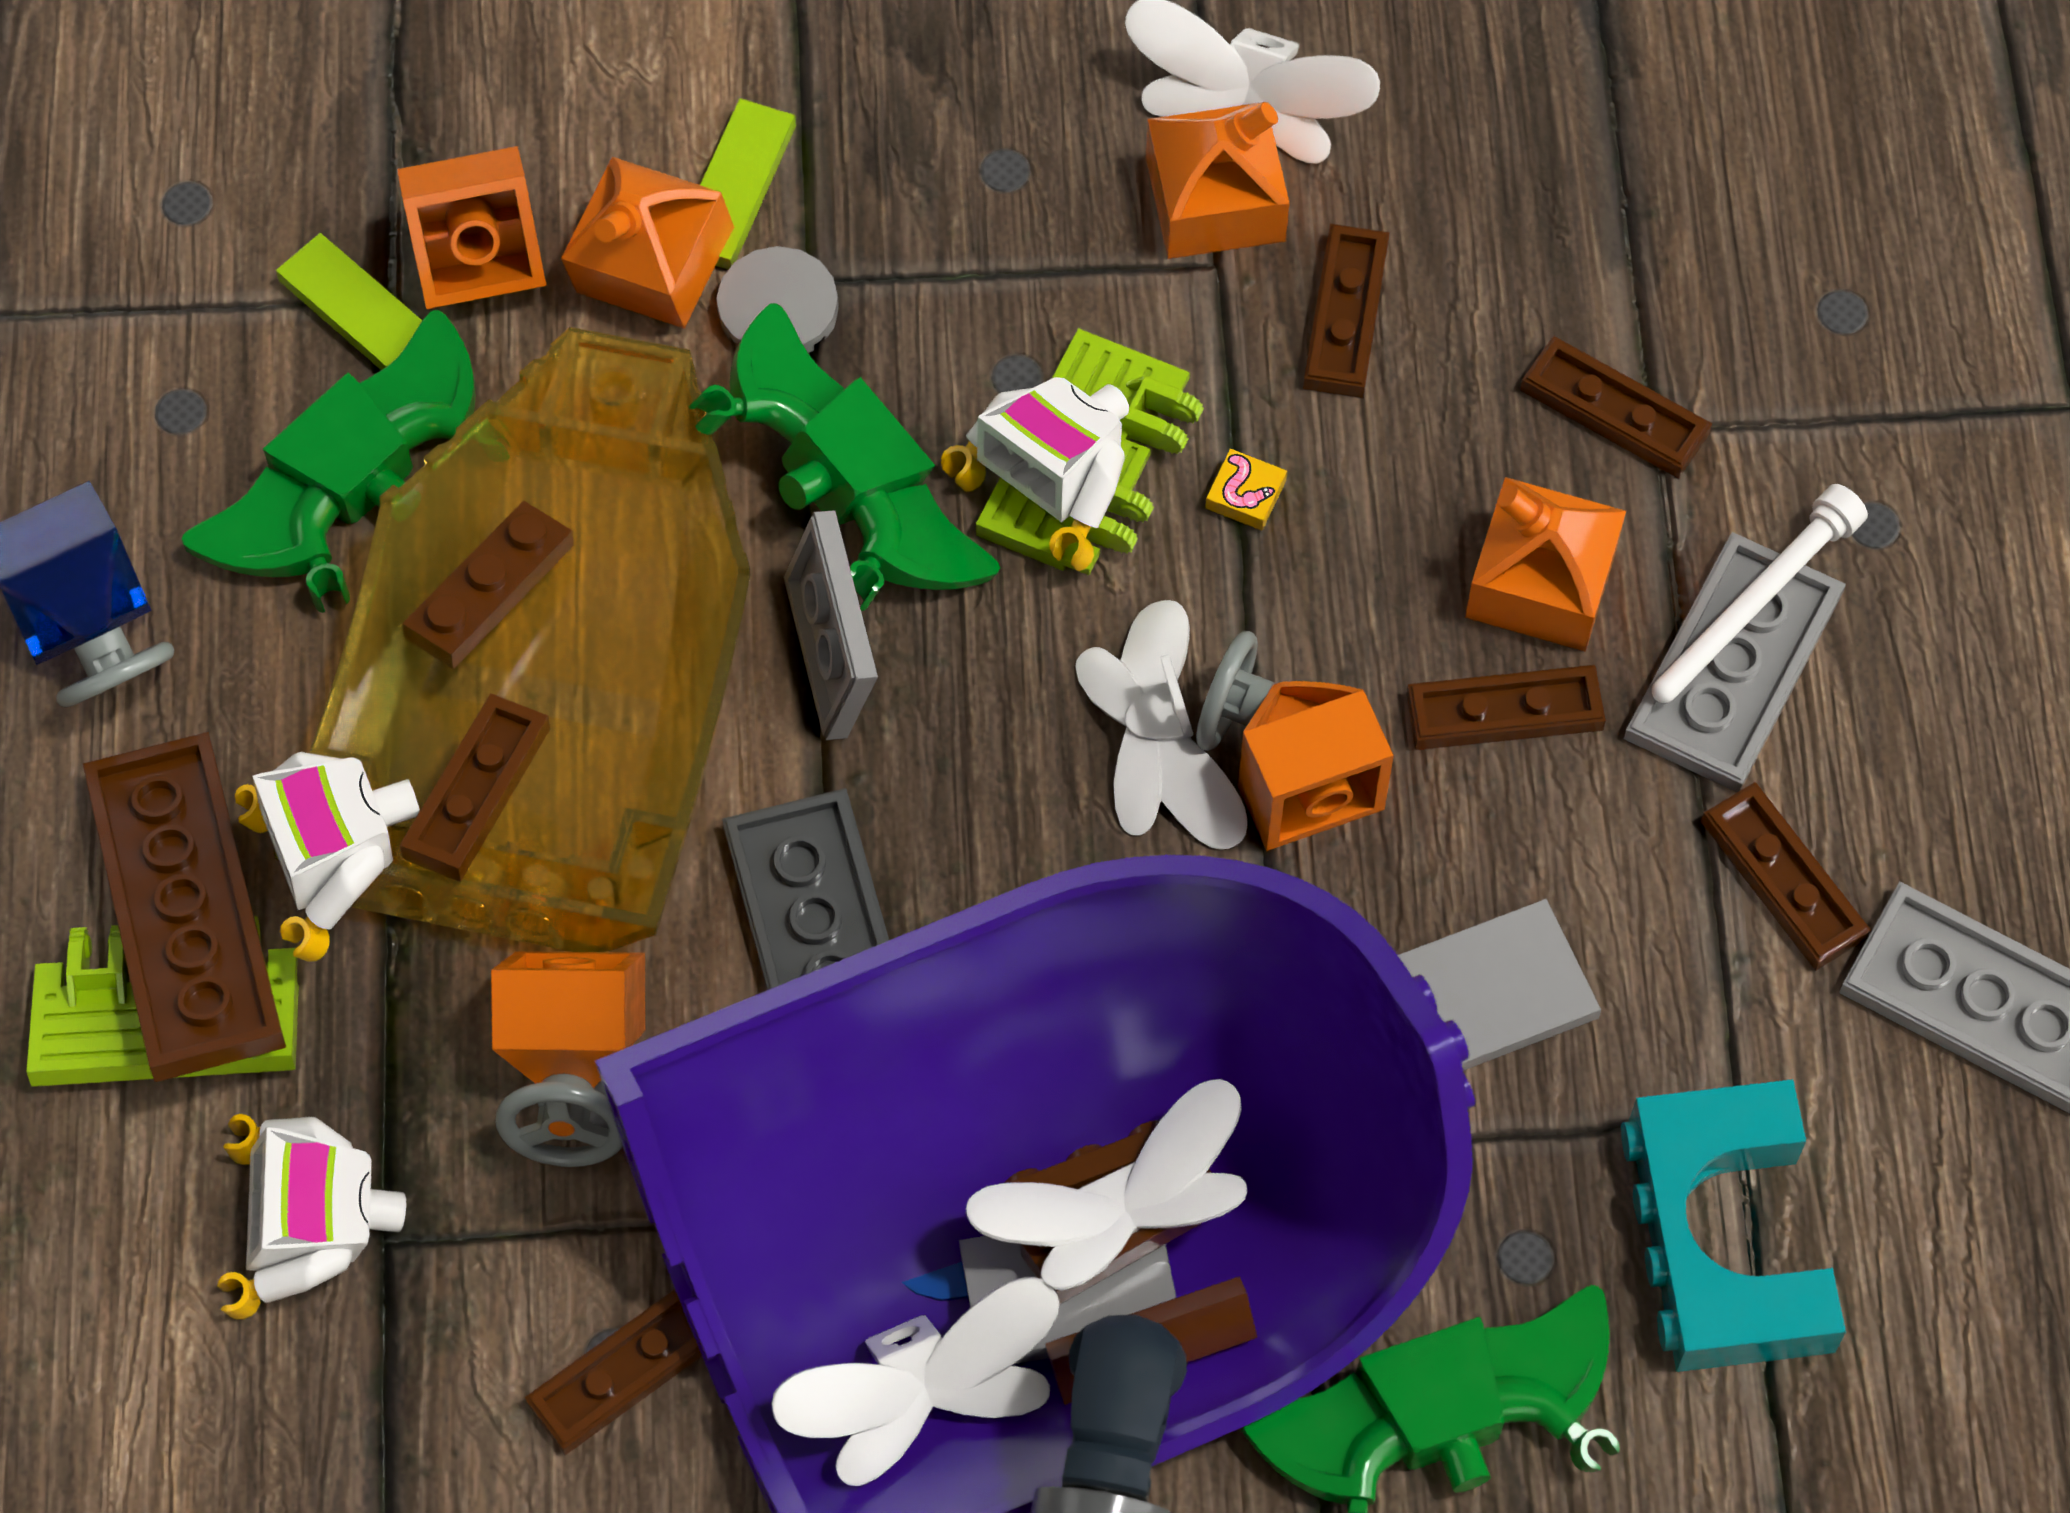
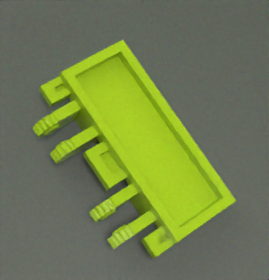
[976,328,1204,575]
[26,916,299,1087]

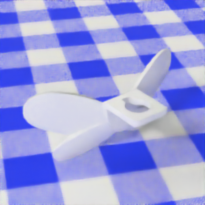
[1125,0,1380,163]
[1075,600,1247,850]
[966,1079,1247,1290]
[772,1277,1059,1486]

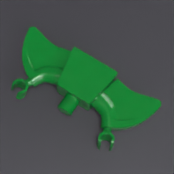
[688,303,1000,611]
[182,310,515,613]
[1240,1285,1620,1513]

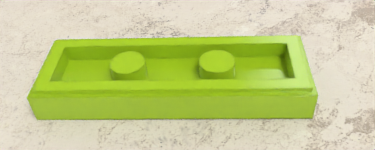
[700,98,796,270]
[276,233,423,370]

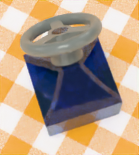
[0,481,175,708]

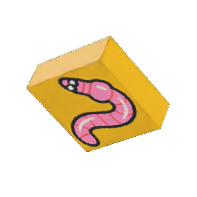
[1205,449,1287,531]

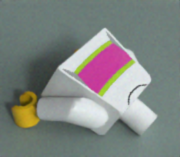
[941,377,1129,571]
[235,752,420,962]
[217,1114,406,1320]

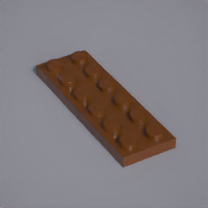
[83,732,286,1083]

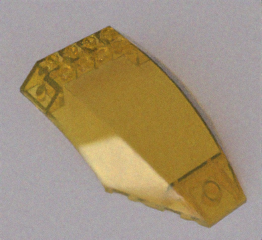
[273,327,751,952]

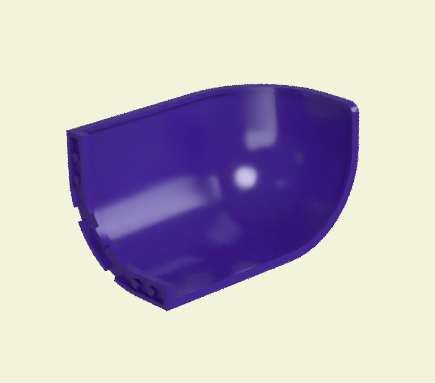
[595,855,1475,1513]

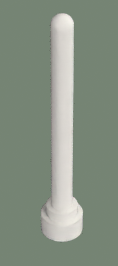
[1651,484,1868,703]

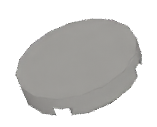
[716,246,839,353]

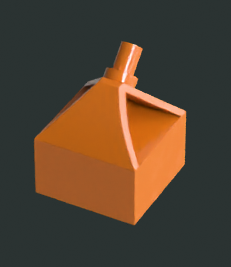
[1146,102,1289,259]
[397,146,547,309]
[561,157,734,329]
[1465,477,1626,652]

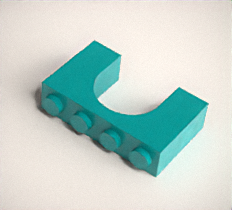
[1621,1079,1846,1372]

